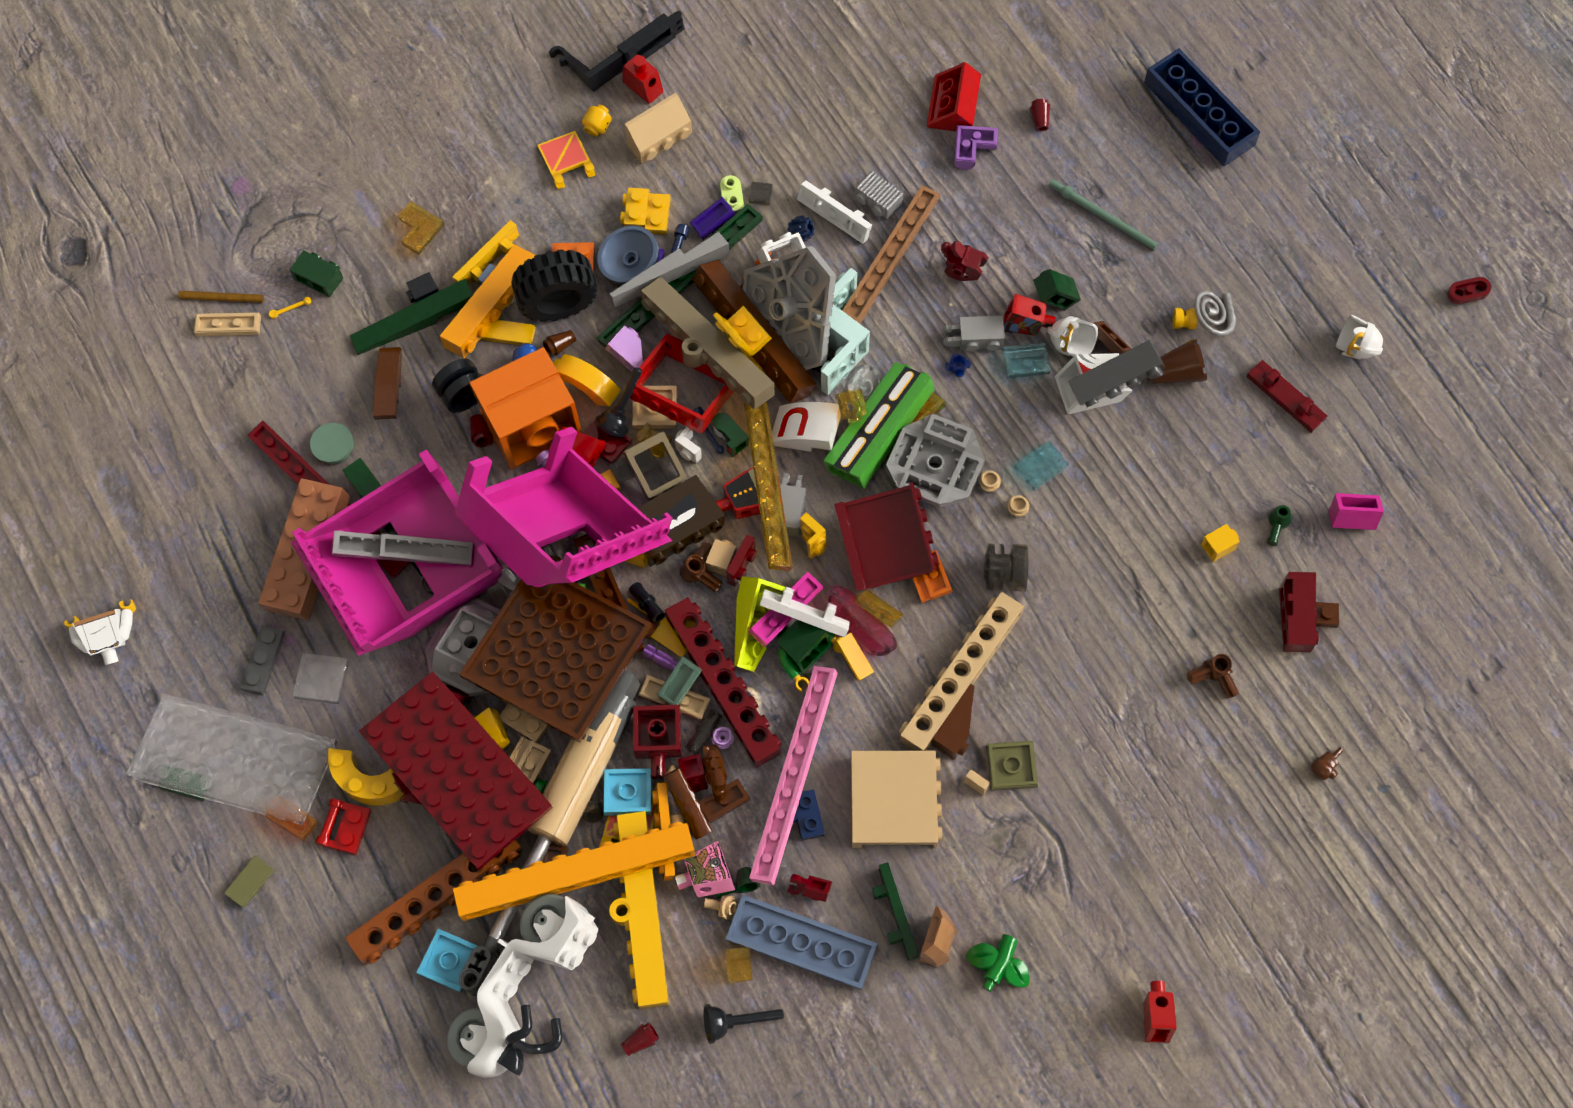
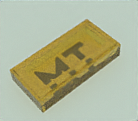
[855,590,903,628]

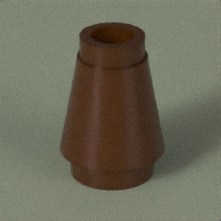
[543,330,576,356]

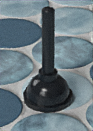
[595,367,642,437]
[703,1004,784,1044]

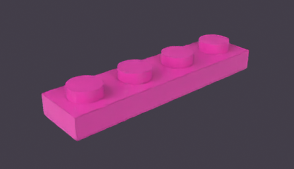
[748,572,824,647]

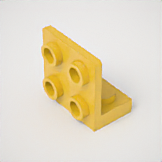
[713,306,772,356]

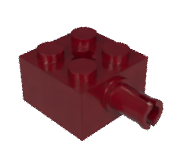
[633,705,682,779]

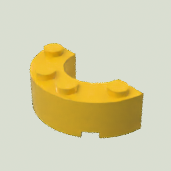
[328,748,403,806]

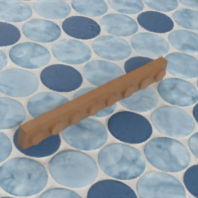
[842,185,940,324]

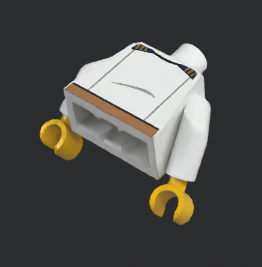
[64,599,136,665]

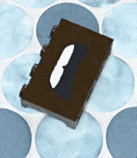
[638,475,725,567]

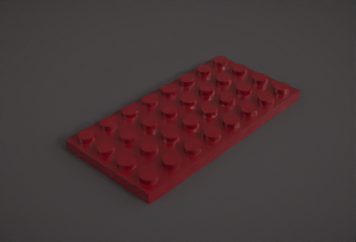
[359,671,553,871]

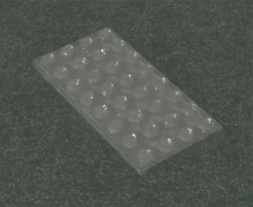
[126,694,337,825]

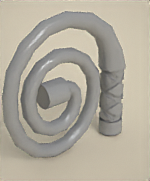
[1194,291,1236,336]

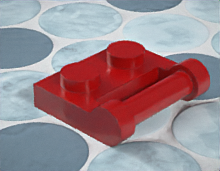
[315,798,372,855]

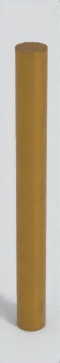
[178,290,264,303]

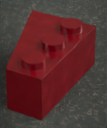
[1279,572,1319,652]

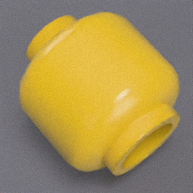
[582,104,612,137]

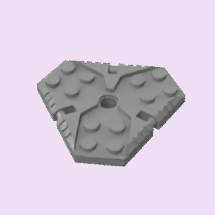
[743,246,836,370]

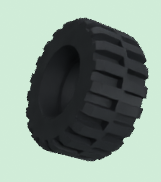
[511,249,598,322]

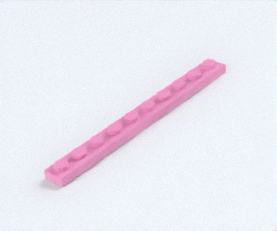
[749,666,838,885]

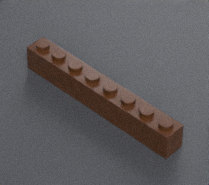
[692,260,817,404]

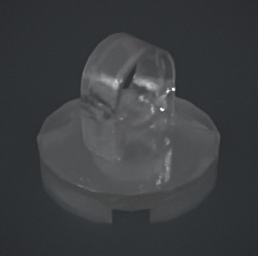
[840,364,882,408]

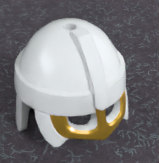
[1336,314,1383,360]
[1047,316,1098,357]

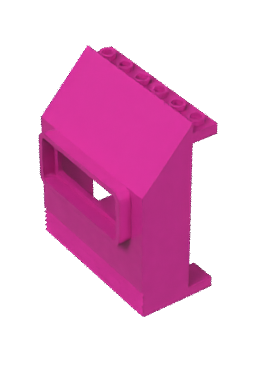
[455,427,673,587]
[291,449,503,656]

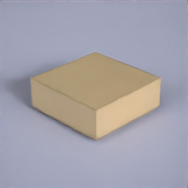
[964,770,990,795]

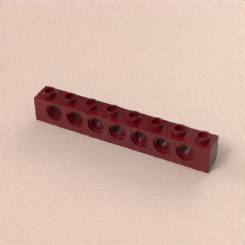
[665,597,782,768]

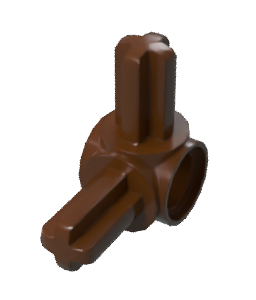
[680,542,722,592]
[1187,654,1239,699]

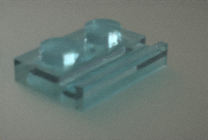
[1003,343,1051,379]
[1014,441,1069,491]

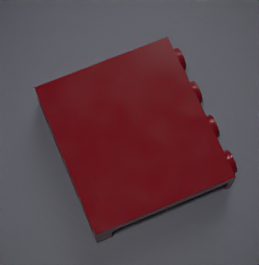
[834,483,940,592]

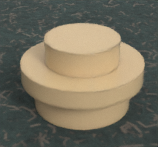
[979,470,1001,492]
[1007,495,1030,517]

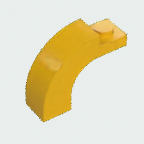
[553,354,621,407]

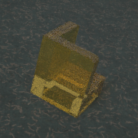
[725,947,752,983]

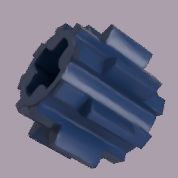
[787,215,815,242]

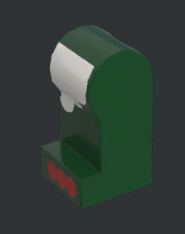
[713,413,749,458]

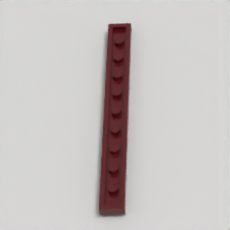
[247,420,411,578]

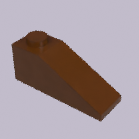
[932,684,975,760]

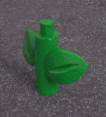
[966,934,1030,992]

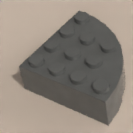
[1068,340,1166,408]

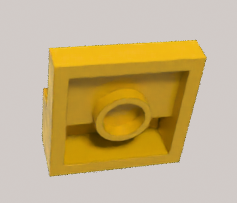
[620,188,671,235]

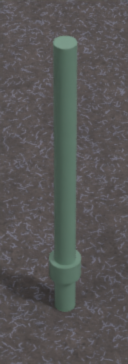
[1048,179,1158,251]

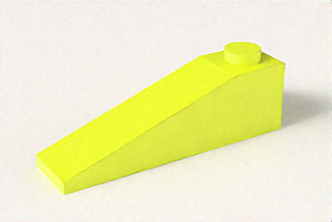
[734,576,785,672]

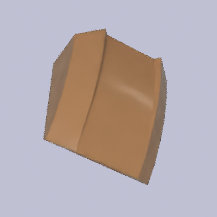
[919,906,958,968]

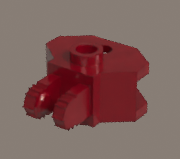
[941,241,989,281]

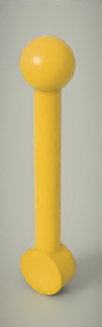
[269,297,311,319]

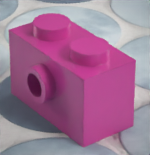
[1328,493,1384,530]

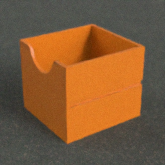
[469,347,582,470]

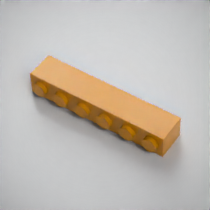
[440,244,535,358]

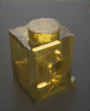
[835,388,867,423]

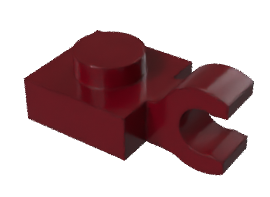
[787,874,832,902]

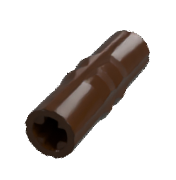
[663,768,713,840]

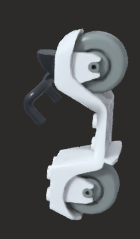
[447,894,598,1078]

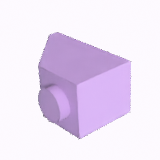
[605,325,643,372]

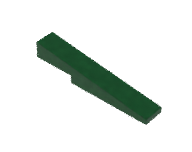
[350,279,473,355]
[342,458,423,577]

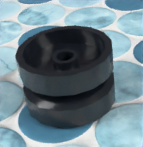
[432,358,482,413]

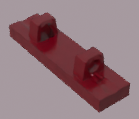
[1246,360,1328,433]

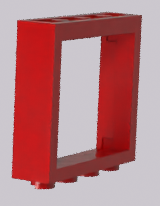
[630,334,734,434]

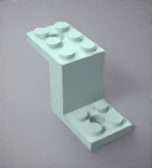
[820,268,870,396]

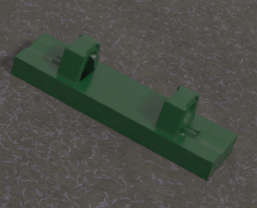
[872,862,918,961]

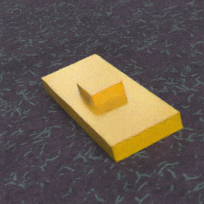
[835,633,874,681]

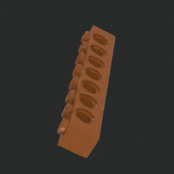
[345,840,523,965]

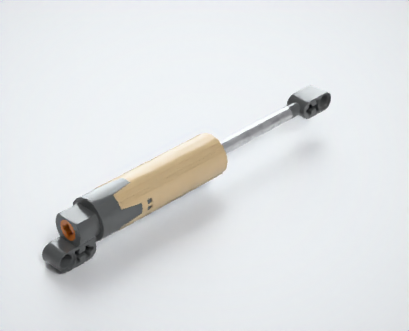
[459,670,641,996]

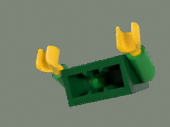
[777,620,842,692]

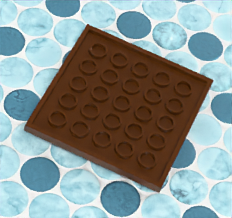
[459,579,652,743]

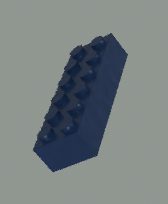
[1144,48,1260,167]

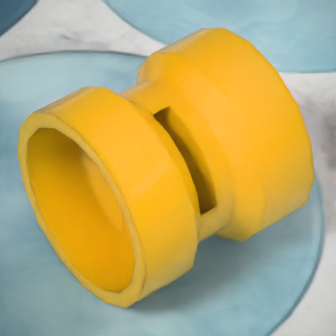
[1172,308,1197,330]

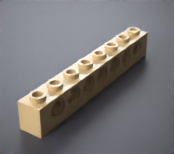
[899,592,1024,751]

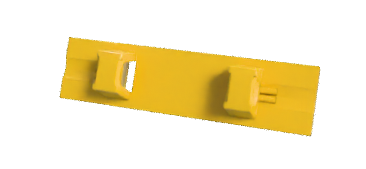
[452,220,519,285]

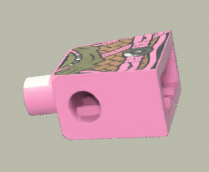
[675,841,735,897]

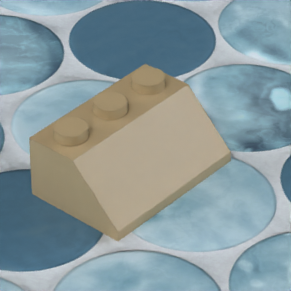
[625,93,692,163]

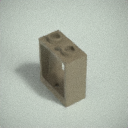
[622,431,688,499]

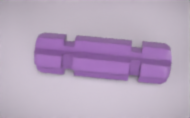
[643,644,679,672]

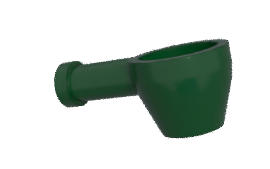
[1267,505,1292,546]
[716,867,760,899]

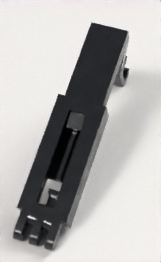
[549,11,685,92]

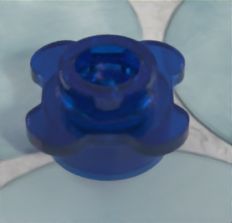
[945,354,971,377]

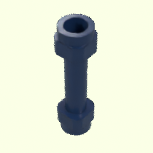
[670,224,689,254]

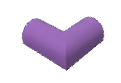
[954,125,998,170]

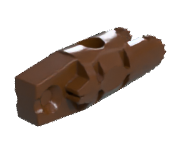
[702,744,727,799]

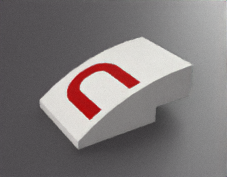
[769,402,842,452]

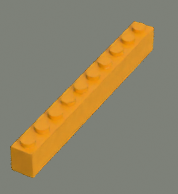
[453,822,696,921]

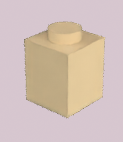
[706,539,737,577]

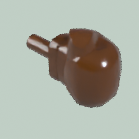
[1311,747,1343,780]

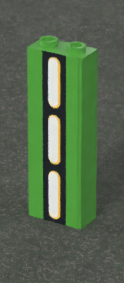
[824,362,935,489]

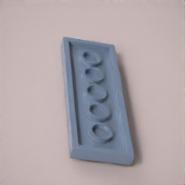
[725,894,878,990]

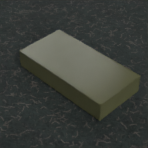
[224,855,275,908]

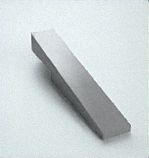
[610,232,729,308]
[331,530,473,566]

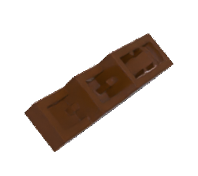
[373,347,402,420]

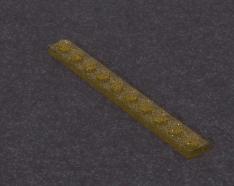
[744,401,793,572]

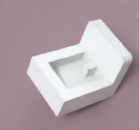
[675,427,702,464]

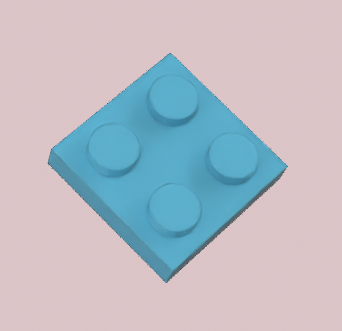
[604,768,651,816]
[416,929,479,993]

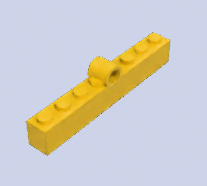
[609,811,669,1009]

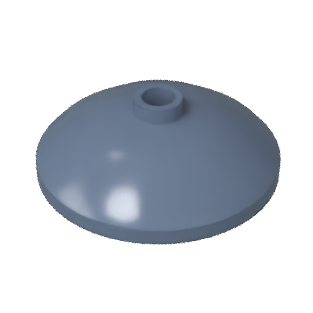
[597,226,659,284]

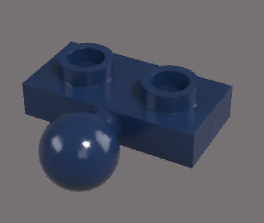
[792,789,825,841]

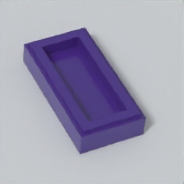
[689,197,735,240]

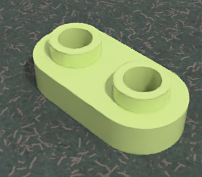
[720,175,744,214]

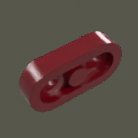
[1447,277,1492,304]

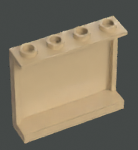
[851,751,942,848]

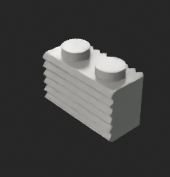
[855,171,903,219]

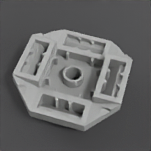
[886,414,985,508]
[425,599,500,697]

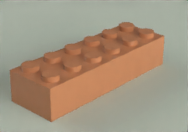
[258,478,350,621]

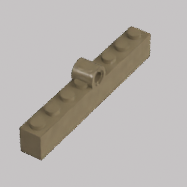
[641,277,775,410]

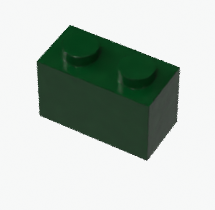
[290,250,343,297]
[1033,269,1081,311]

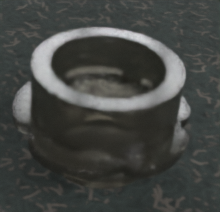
[582,801,604,823]

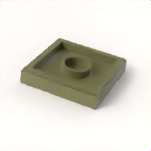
[986,741,1038,791]

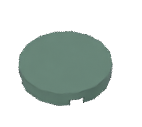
[310,423,355,465]

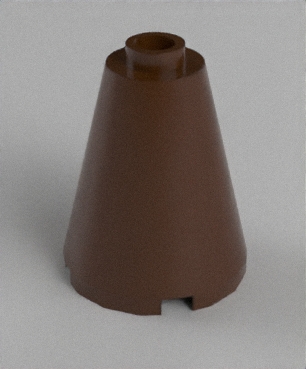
[1147,339,1207,384]

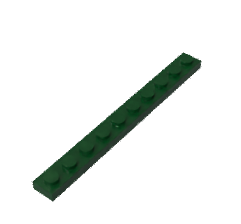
[597,204,763,347]

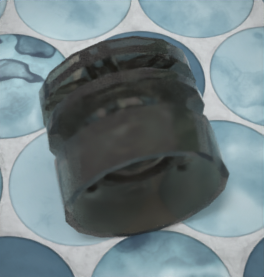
[983,543,1028,591]

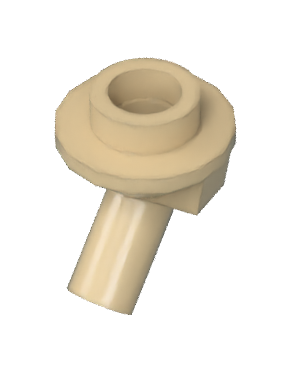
[703,896,738,920]

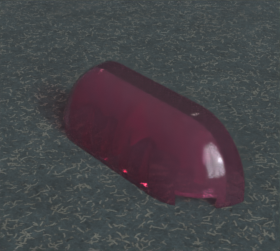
[827,585,897,656]

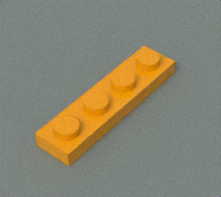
[651,783,675,881]

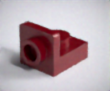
[678,754,708,792]

